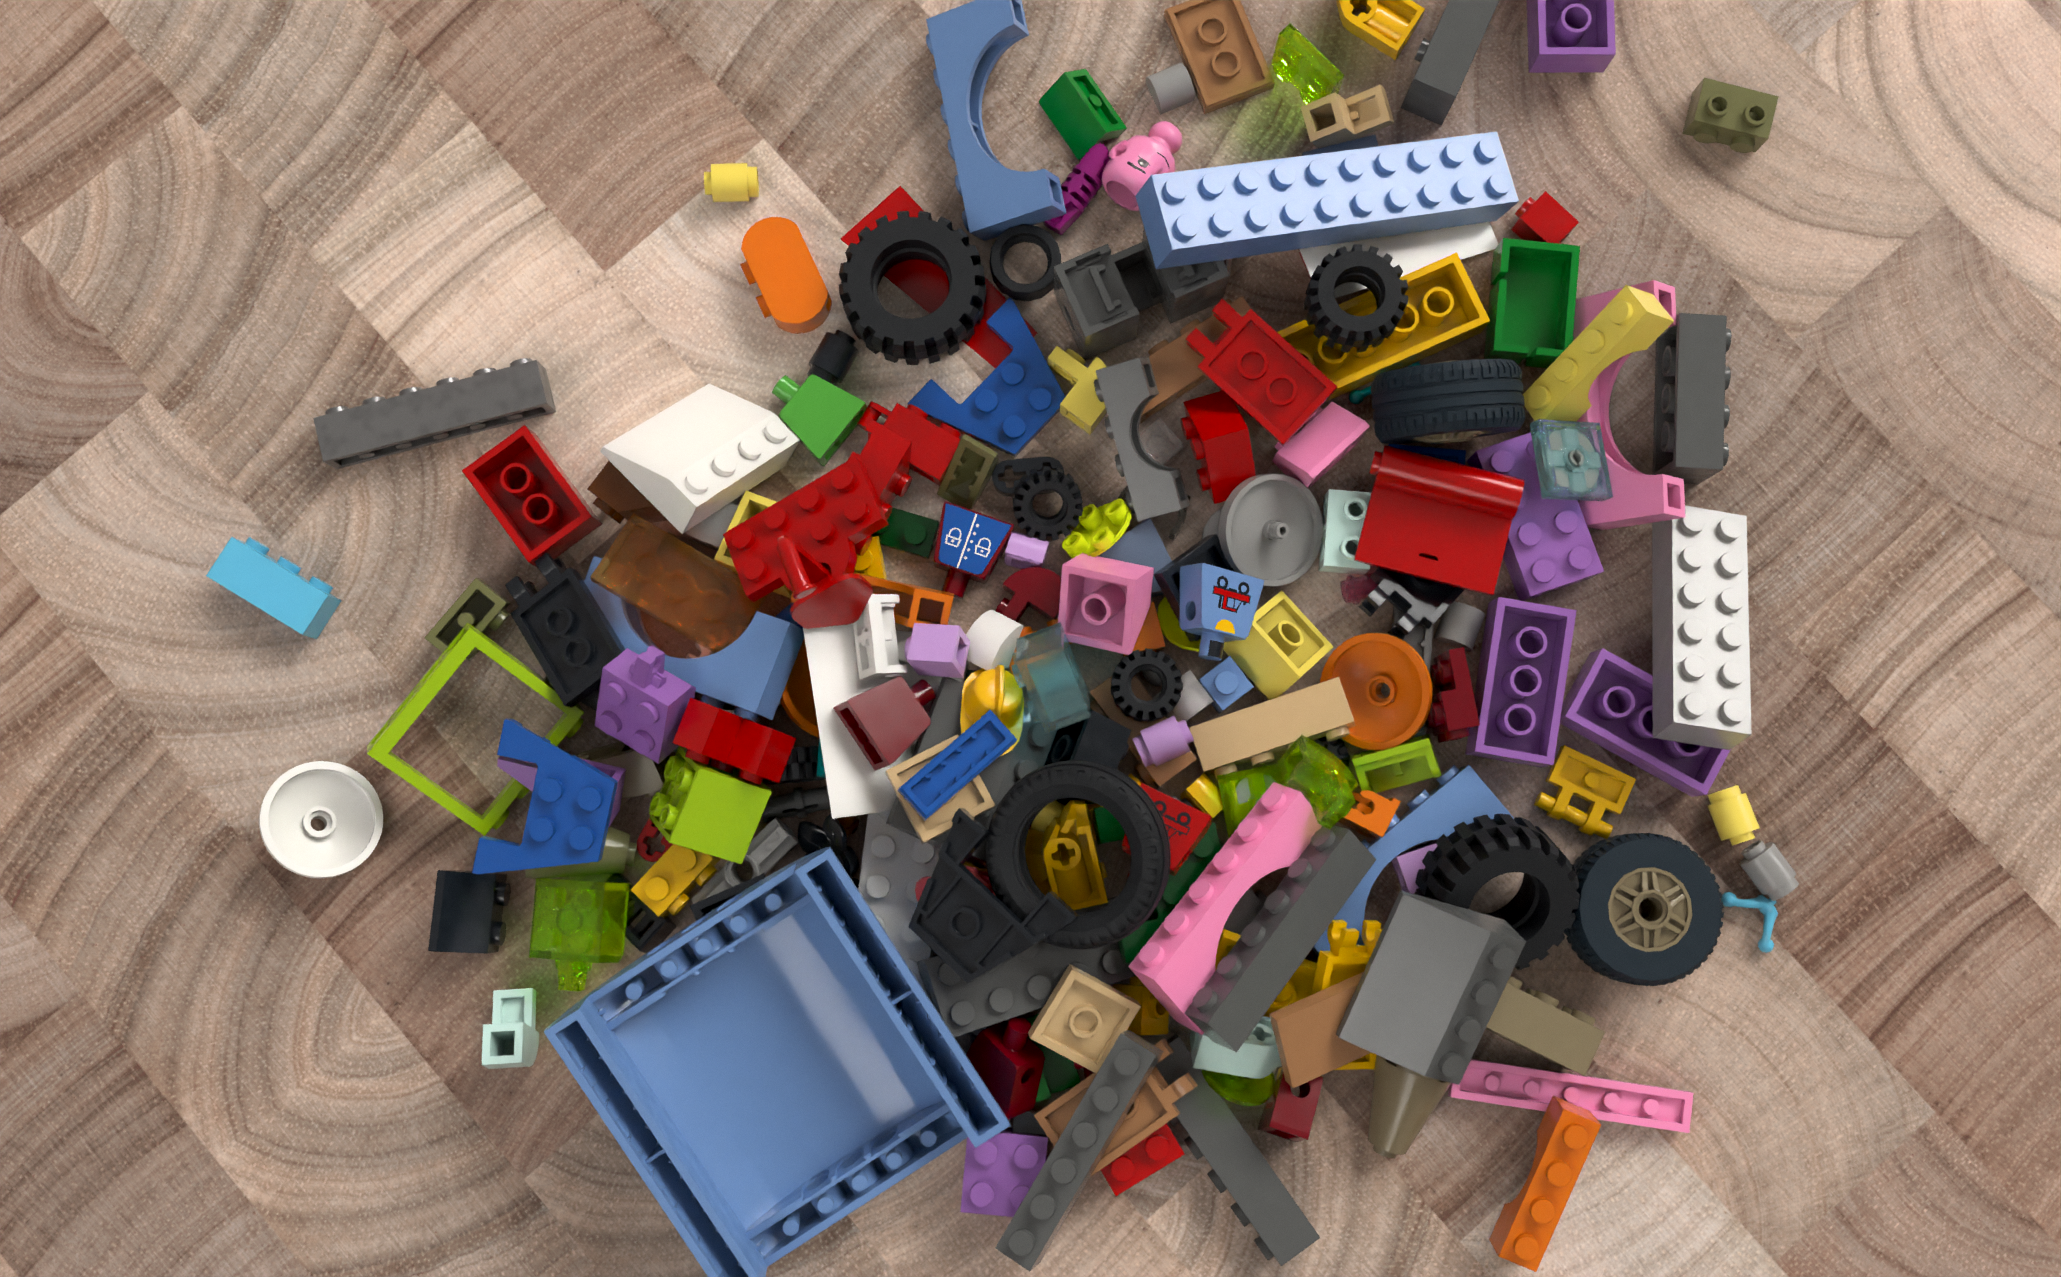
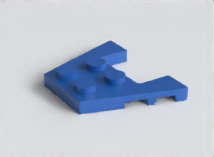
[908,298,1066,457]
[472,718,618,874]

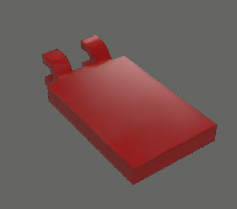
[1185,298,1337,446]

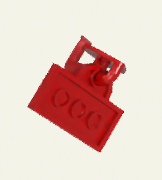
[723,456,889,629]

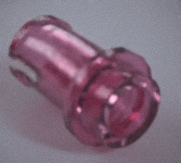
[1340,573,1378,605]

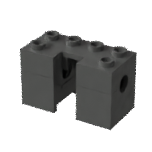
[1054,229,1230,360]

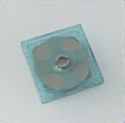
[1530,419,1613,501]

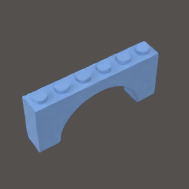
[926,0,1067,241]
[584,556,804,722]
[1312,765,1514,957]

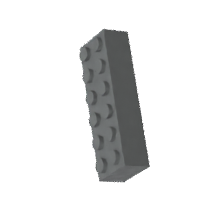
[917,896,1154,1037]

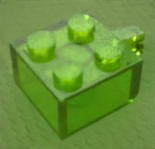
[529,878,630,991]

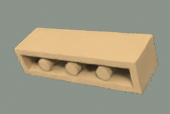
[1189,677,1356,779]

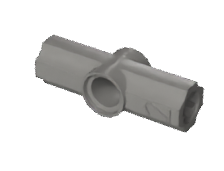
[690,817,799,904]

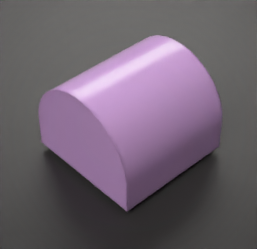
[1005,531,1050,569]

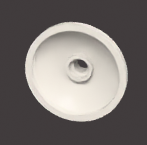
[259,761,383,878]

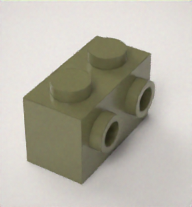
[1682,78,1779,153]
[424,578,510,661]

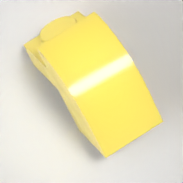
[1048,346,1107,435]

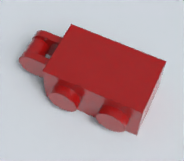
[857,401,961,486]

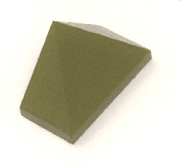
[937,434,999,510]

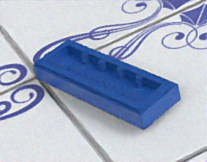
[898,710,1017,821]

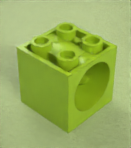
[649,746,772,865]

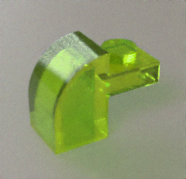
[1277,735,1359,830]

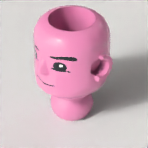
[1102,121,1182,211]

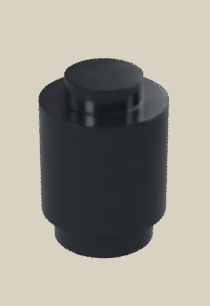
[807,330,859,386]

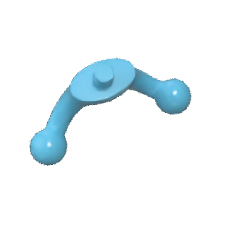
[1721,892,1778,953]

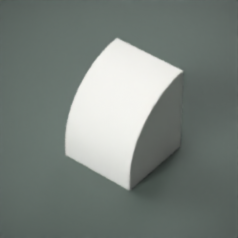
[966,610,1024,670]
[1153,670,1213,722]

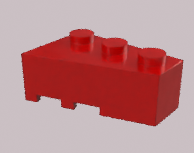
[847,419,912,556]

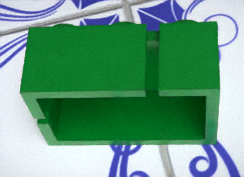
[1484,238,1580,368]

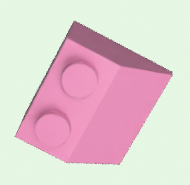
[1272,402,1370,489]
[1057,553,1154,655]

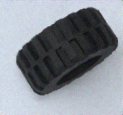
[838,211,986,365]
[1415,814,1580,970]

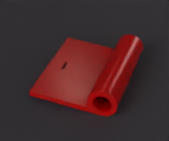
[1354,445,1525,596]

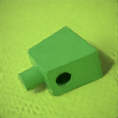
[772,374,867,466]

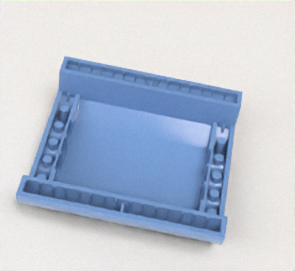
[544,847,1011,1277]

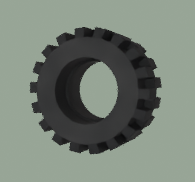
[1304,244,1408,353]

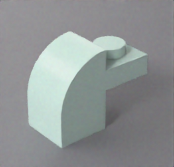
[481,988,539,1069]

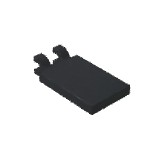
[505,552,625,708]
[1359,554,1465,640]

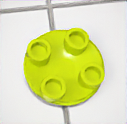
[1062,499,1132,559]

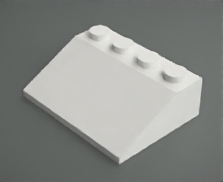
[600,384,800,534]

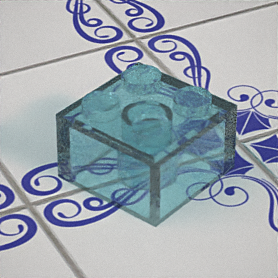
[1011,622,1091,734]

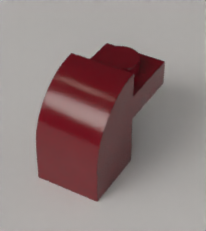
[995,567,1061,622]

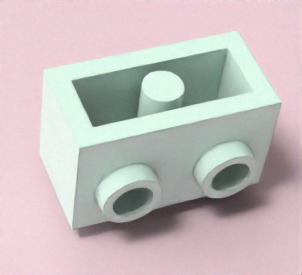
[1319,489,1371,575]

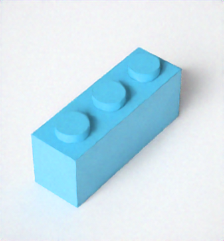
[206,537,341,639]

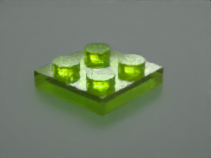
[1271,23,1345,104]

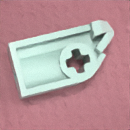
[1190,1016,1282,1079]

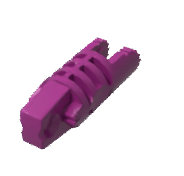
[1043,143,1111,235]

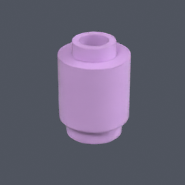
[1133,716,1194,767]

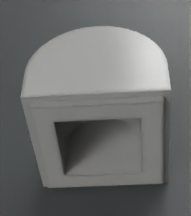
[1145,62,1195,115]
[1434,601,1485,652]

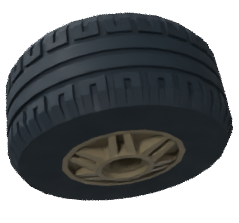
[1371,359,1526,444]
[1564,833,1724,986]

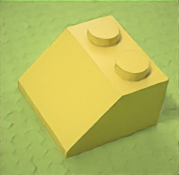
[1223,590,1333,700]

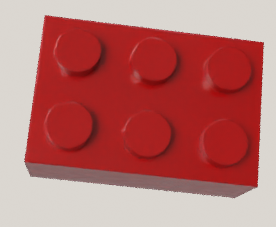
[462,425,602,568]

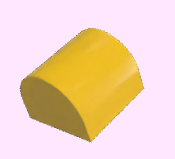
[1180,773,1227,819]

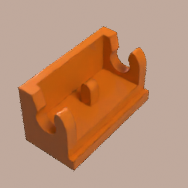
[1331,790,1401,838]

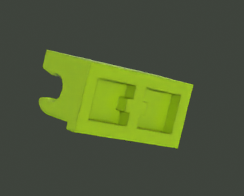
[1352,734,1442,793]

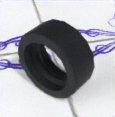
[989,224,1061,301]

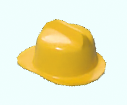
[960,665,1024,756]

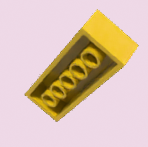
[1277,252,1490,402]

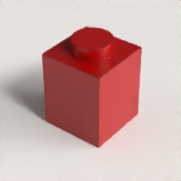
[1511,191,1579,244]

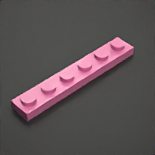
[1448,1059,1694,1133]

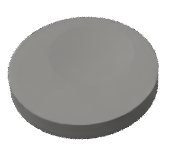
[1218,474,1323,586]

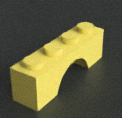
[1523,285,1674,430]

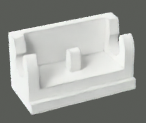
[853,594,908,680]

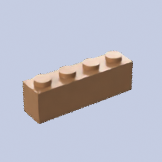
[1140,296,1251,424]

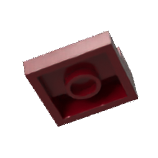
[1425,647,1480,743]

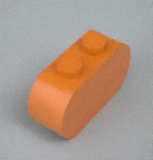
[740,217,832,334]

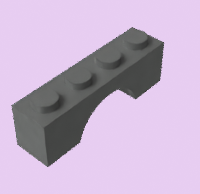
[1094,356,1190,521]

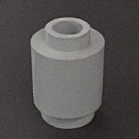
[1739,840,1799,901]

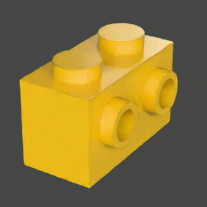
[631,844,721,917]

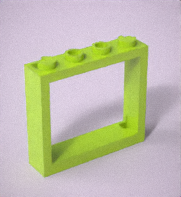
[367,622,584,836]

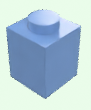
[1198,656,1254,714]

